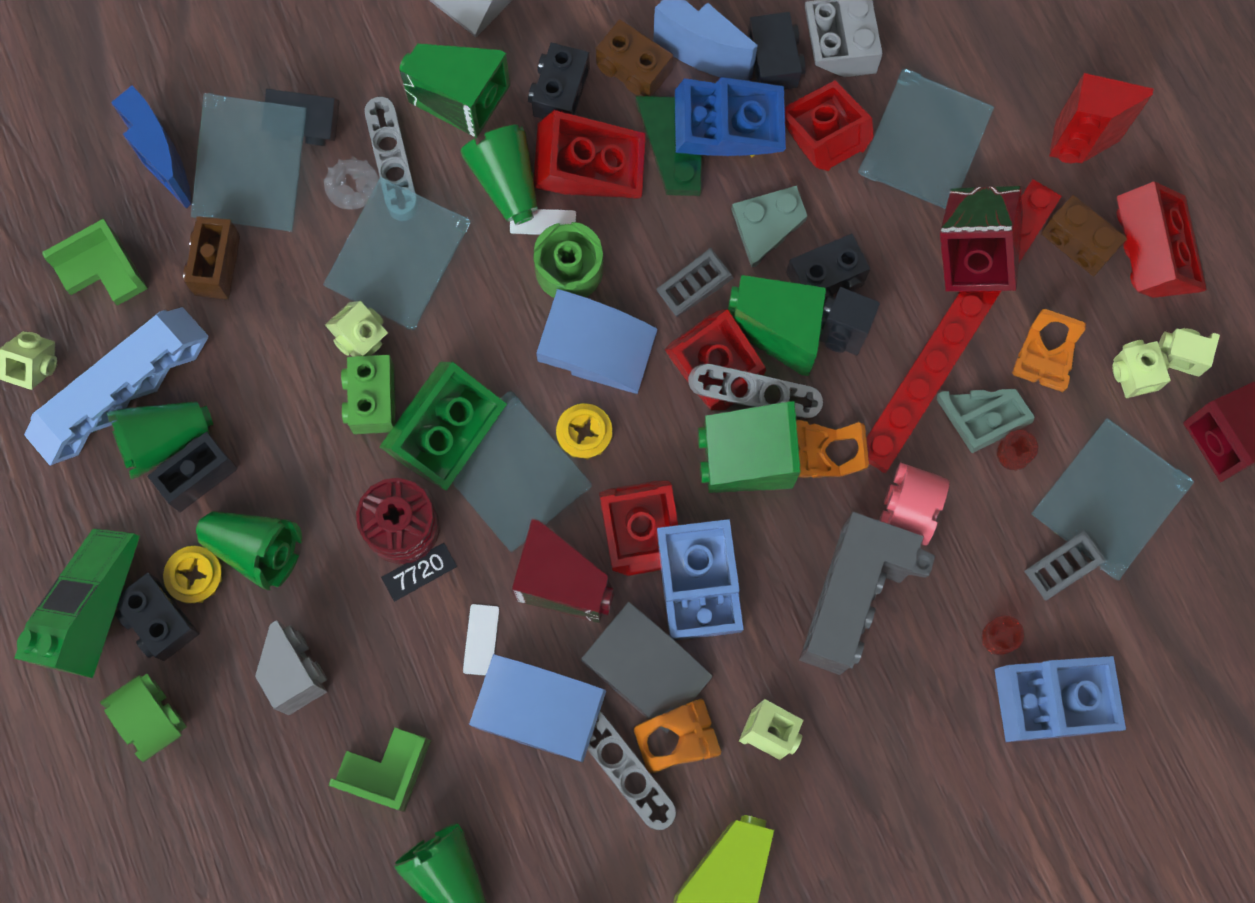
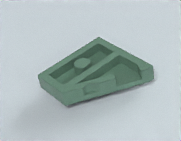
[731,186,807,267]
[936,389,1035,453]

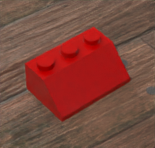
[1049,73,1154,164]
[1117,181,1207,298]

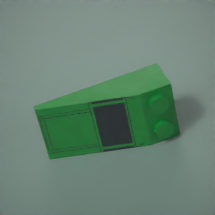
[14,529,140,678]

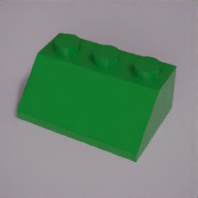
[379,362,507,491]

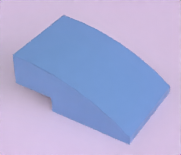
[653,0,758,81]
[536,289,657,394]
[657,519,744,641]
[469,654,606,762]
[994,656,1126,742]

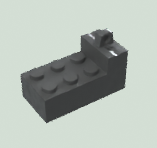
[799,512,935,675]

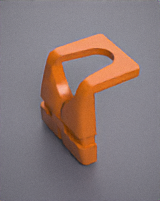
[1012,309,1086,392]
[796,420,869,478]
[634,699,721,773]

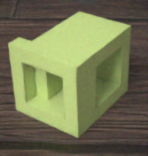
[1159,328,1220,377]
[739,699,803,760]

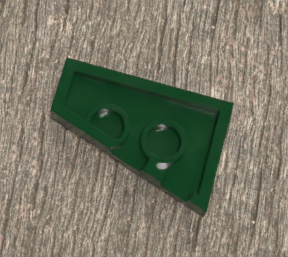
[635,96,701,196]

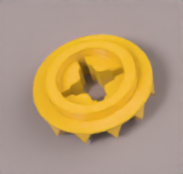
[556,404,612,460]
[163,546,222,604]

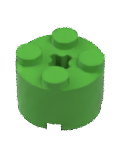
[533,222,603,298]
[100,673,187,763]

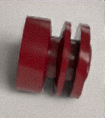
[356,478,440,564]

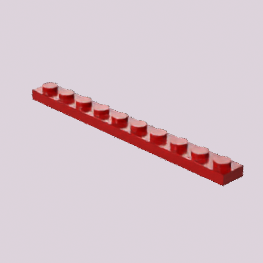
[856,179,1062,474]

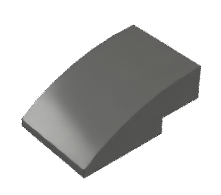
[581,602,713,734]

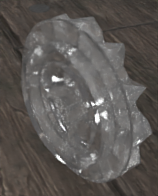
[323,156,379,209]

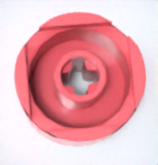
[879,462,950,546]

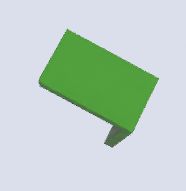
[42,219,148,306]
[328,727,431,812]

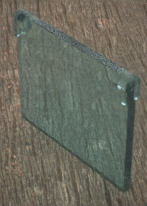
[858,69,994,209]
[191,93,307,232]
[323,177,471,331]
[452,390,593,553]
[1031,418,1194,580]

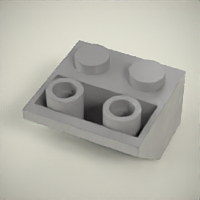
[805,0,883,77]
[255,620,327,715]

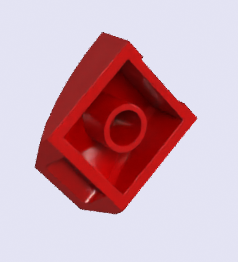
[784,80,874,171]
[664,309,766,410]
[599,480,678,576]

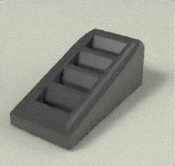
[656,248,734,317]
[1024,530,1109,601]

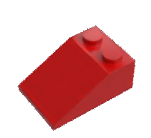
[534,110,646,199]

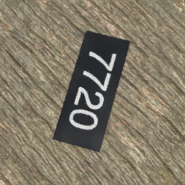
[381,543,457,602]

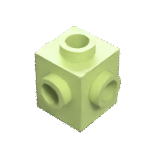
[325,301,388,356]
[0,331,57,390]
[1113,340,1171,398]

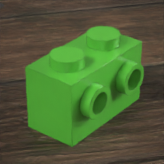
[341,355,396,434]

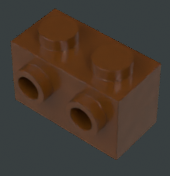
[596,19,674,96]
[1041,195,1127,277]
[183,216,240,300]

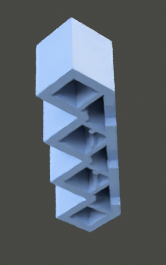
[24,307,209,465]

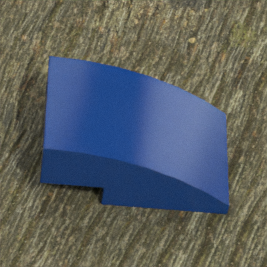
[675,77,786,156]
[111,85,191,208]

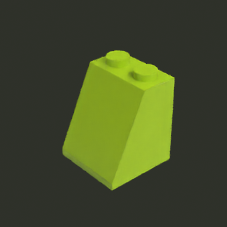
[674,815,774,903]

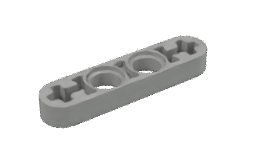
[365,97,418,222]
[688,364,823,418]
[587,712,676,830]

